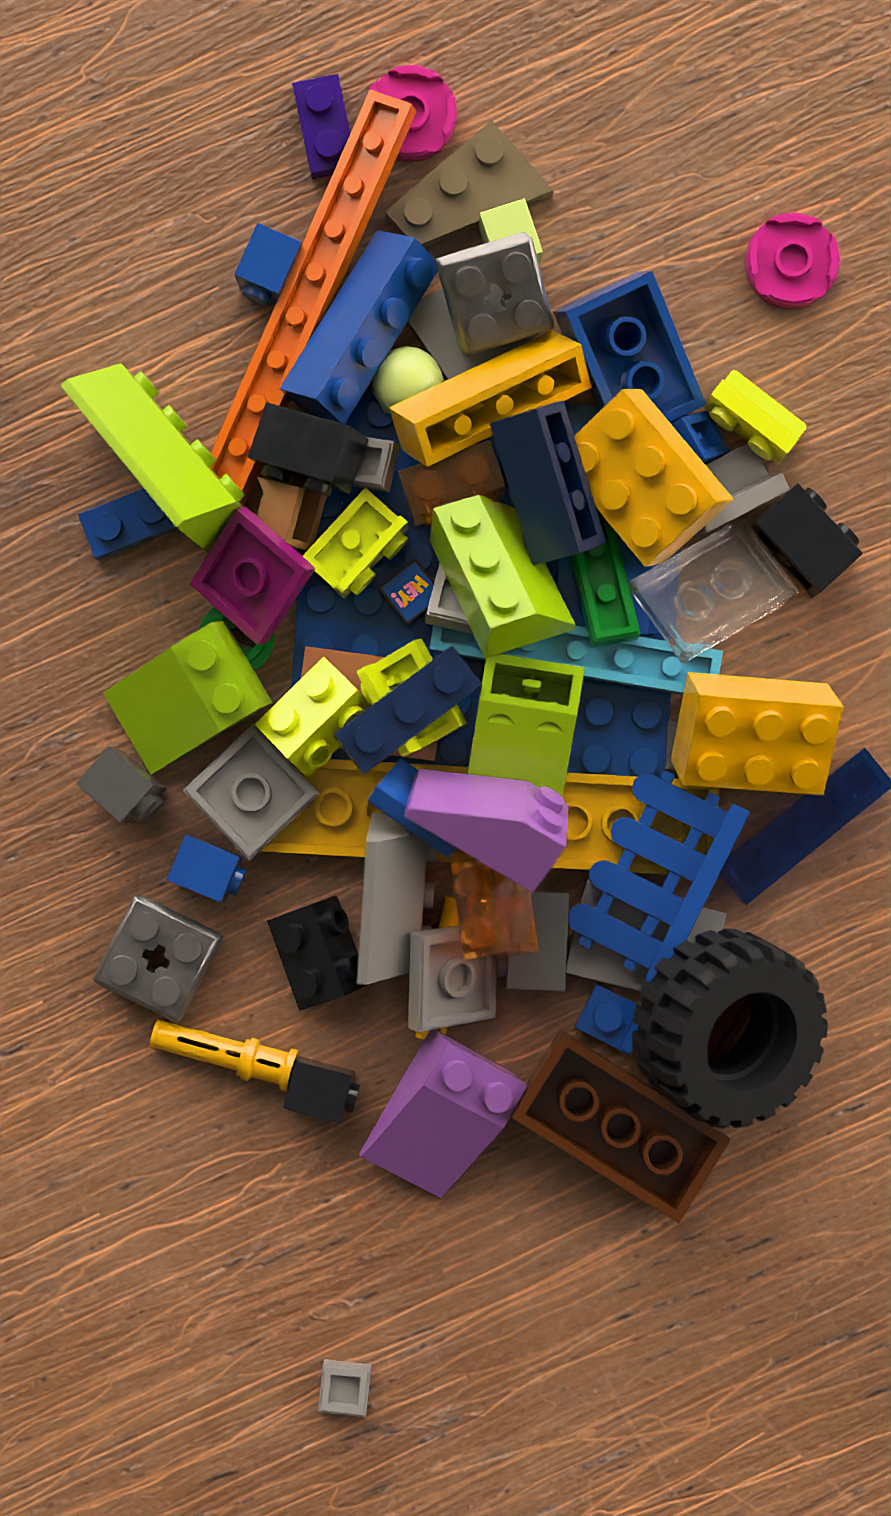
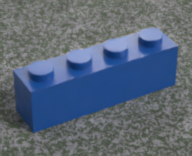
[279,230,438,424]

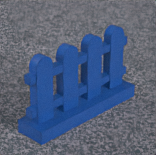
[568,770,750,982]

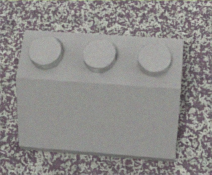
[357,813,437,984]

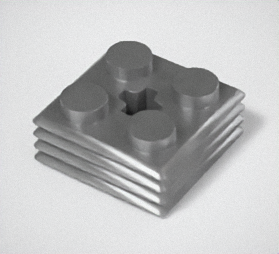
[435,232,554,356]
[93,895,223,1022]

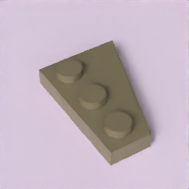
[385,120,553,248]

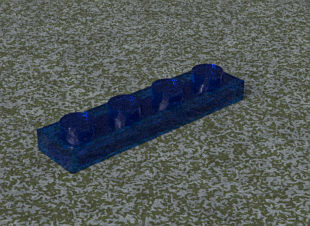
[719,747,891,905]

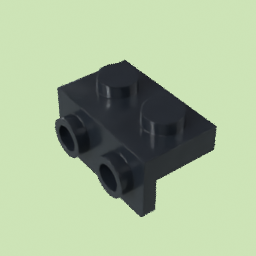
[267,896,368,1011]

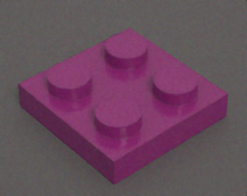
[190,507,316,645]

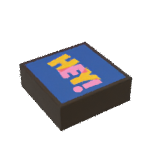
[378,558,434,627]

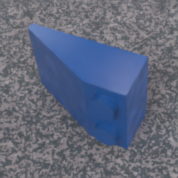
[553,271,707,422]

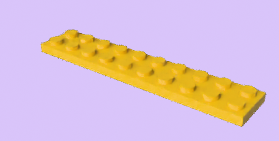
[235,756,719,874]

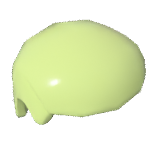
[370,346,444,414]

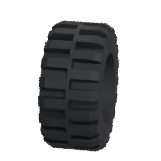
[632,928,828,1128]

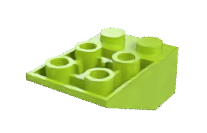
[468,654,585,797]

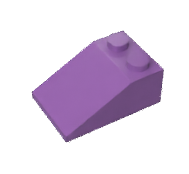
[404,769,569,892]
[359,1029,528,1198]

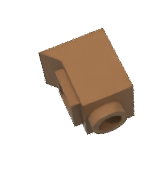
[257,477,327,550]

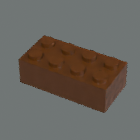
[511,1029,731,1223]

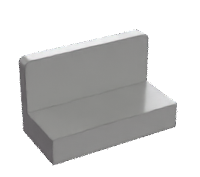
[696,443,790,534]

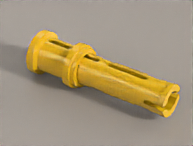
[149,1018,299,1092]

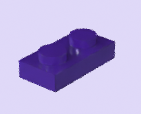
[292,74,351,179]

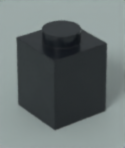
[283,1056,360,1123]

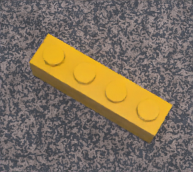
[389,330,592,467]

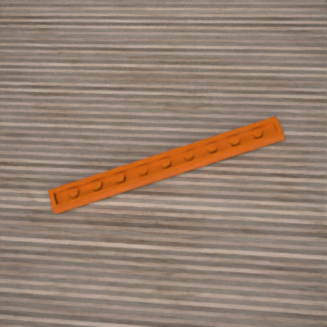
[210,89,417,507]

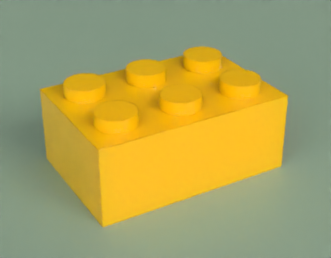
[574,389,734,567]
[671,672,844,795]

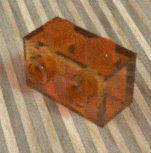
[398,440,506,528]
[451,857,539,960]

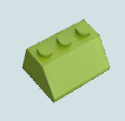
[429,495,576,658]

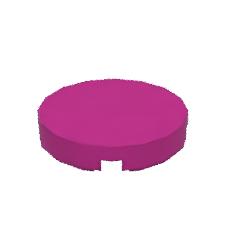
[367,65,457,162]
[744,212,841,309]

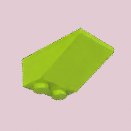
[103,621,273,775]

